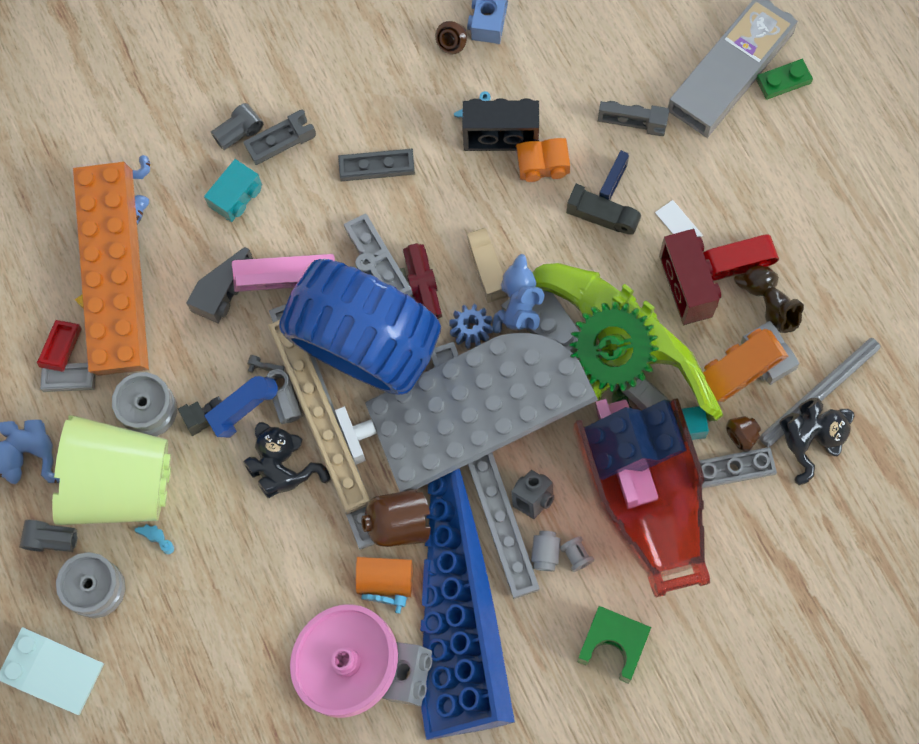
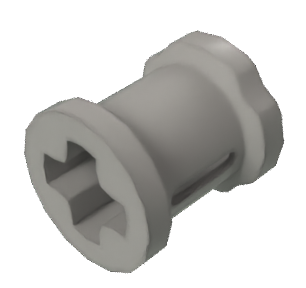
[560,536,594,572]

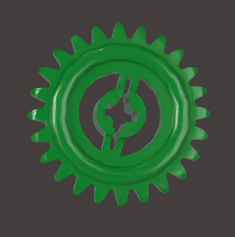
[569,301,659,392]

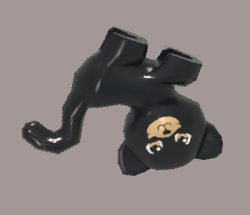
[779,398,855,486]
[243,422,331,498]

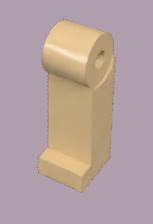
[467,228,508,303]

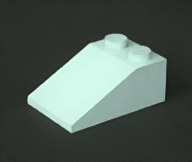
[0,627,104,715]

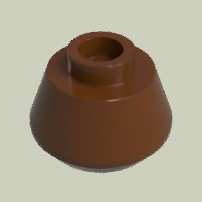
[435,21,467,55]
[726,416,761,451]

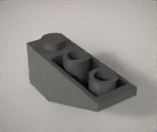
[186,247,253,324]

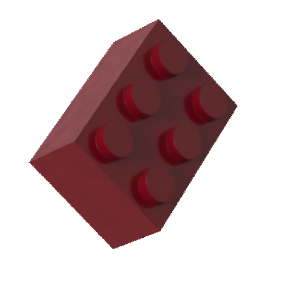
[659,228,721,326]

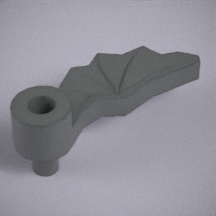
[247,355,285,373]

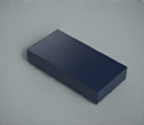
[599,150,629,200]

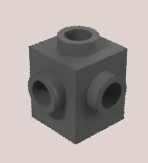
[511,470,554,519]

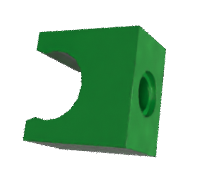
[577,606,652,684]

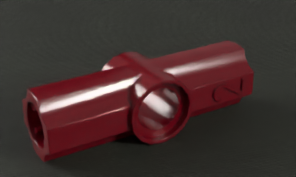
[403,243,442,319]

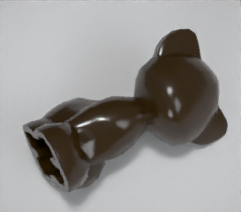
[734,265,804,333]

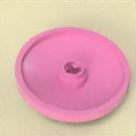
[290,605,398,718]

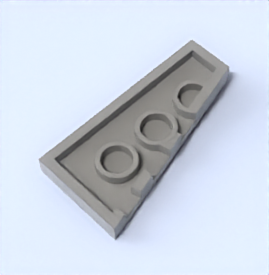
[501,291,579,353]

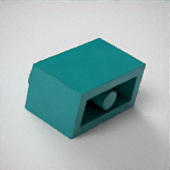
[204,159,262,222]

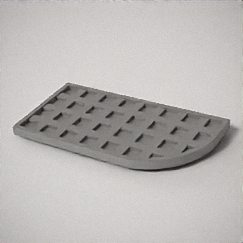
[365,333,598,492]

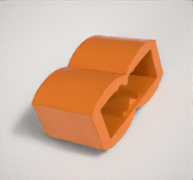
[516,138,570,182]

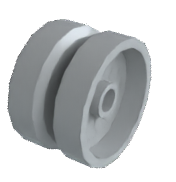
[112,372,177,436]
[56,552,126,619]

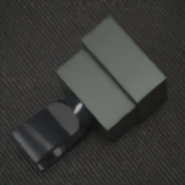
[178,396,222,436]

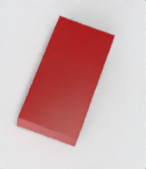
[37,320,82,372]

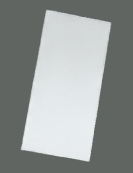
[655,200,703,237]

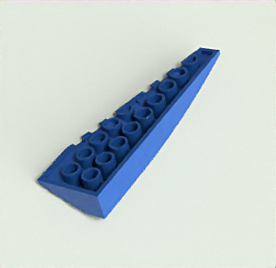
[420,468,515,740]

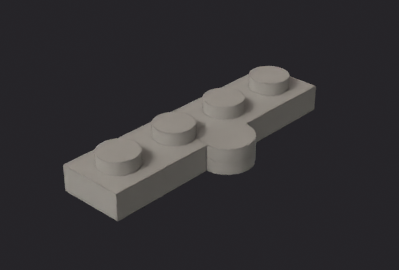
[344,213,413,296]

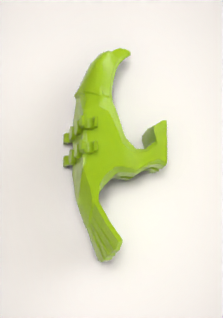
[532,263,723,422]

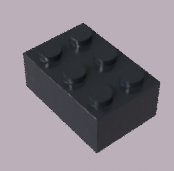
[462,98,539,151]

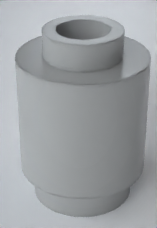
[531,531,561,572]

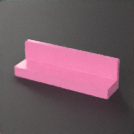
[232,254,335,292]
[596,399,658,509]

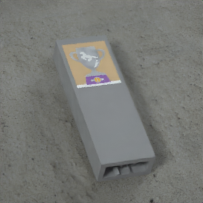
[668,0,798,138]

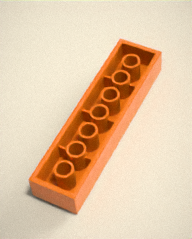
[73,161,149,376]

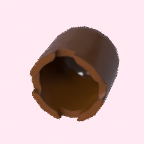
[361,489,431,547]

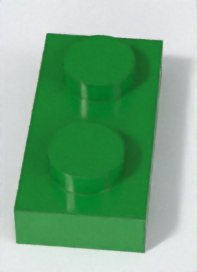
[756,58,813,100]

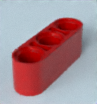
[703,234,779,281]

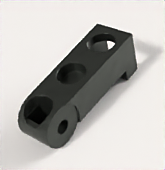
[566,183,641,235]

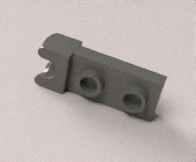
[597,101,669,136]
[243,110,316,165]

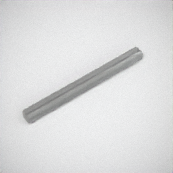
[759,338,881,447]

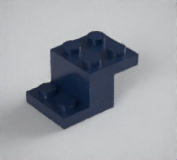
[581,400,687,480]

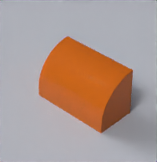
[356,557,413,597]

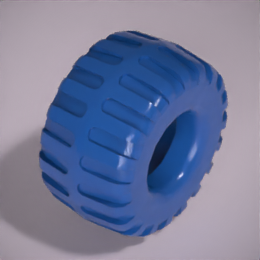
[279,259,441,395]

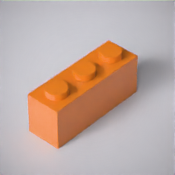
[703,328,789,402]

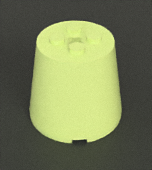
[52,415,171,525]

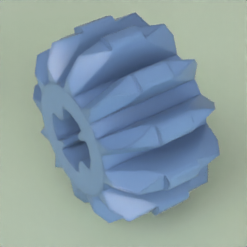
[449,303,493,349]

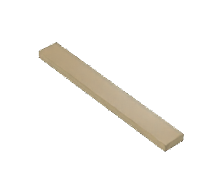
[268,320,370,515]

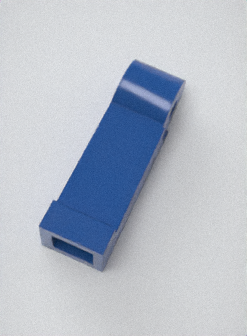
[204,376,278,438]

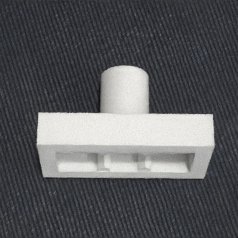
[335,406,377,465]

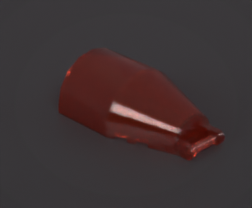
[573,398,710,598]

